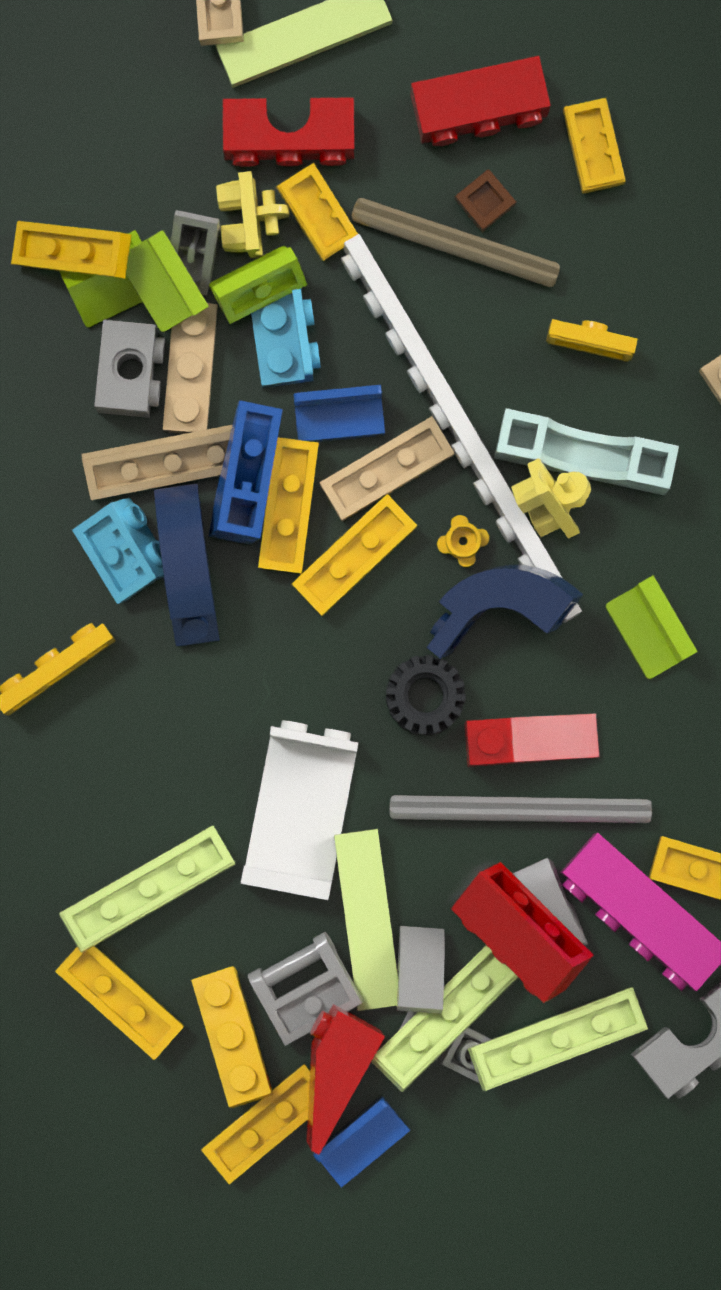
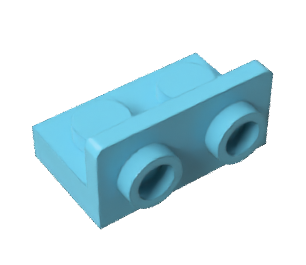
[251,289,321,388]
[72,498,164,604]

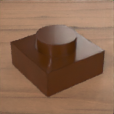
[454,169,516,232]

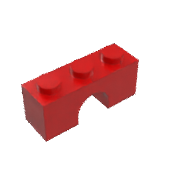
[223,98,354,167]

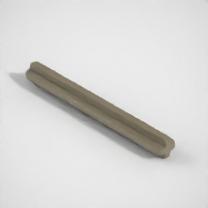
[352,198,560,287]

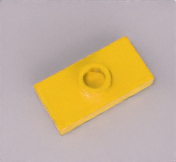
[563,98,626,194]
[276,163,358,261]
[546,319,638,362]

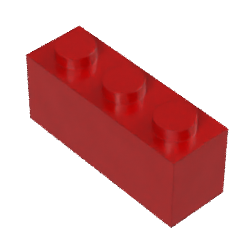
[410,56,551,147]
[451,862,594,1003]

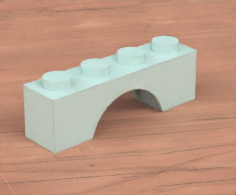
[494,408,679,495]

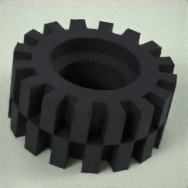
[386,655,466,736]

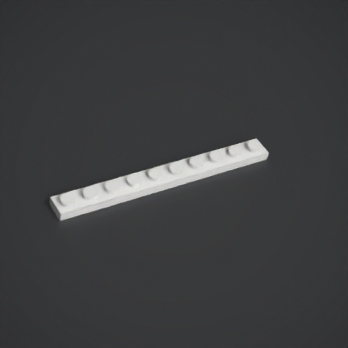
[341,234,582,623]

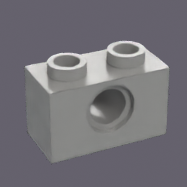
[94,320,165,418]

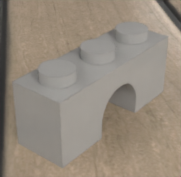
[631,982,721,1099]

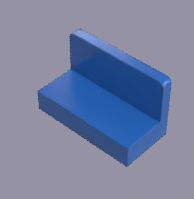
[294,385,385,442]
[313,1095,410,1188]

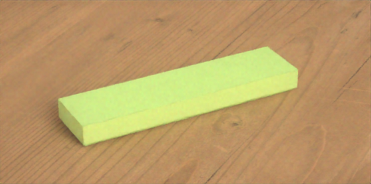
[216,0,392,88]
[59,826,235,953]
[334,829,398,1011]
[371,945,519,1092]
[468,987,648,1091]

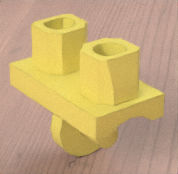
[216,171,290,258]
[511,458,591,539]

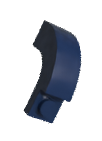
[154,484,219,646]
[427,565,584,658]

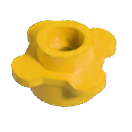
[437,515,489,567]

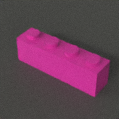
[560,833,721,991]

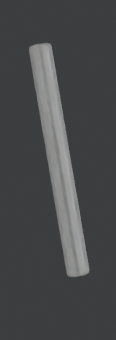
[390,795,652,823]

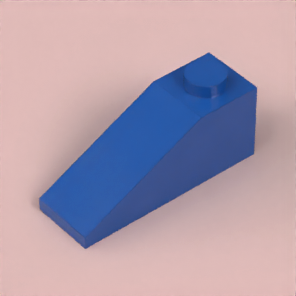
[208,401,283,545]

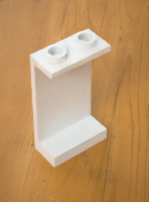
[241,720,358,900]

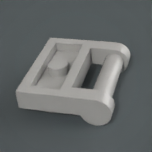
[248,932,364,1046]

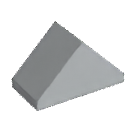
[171,210,221,296]

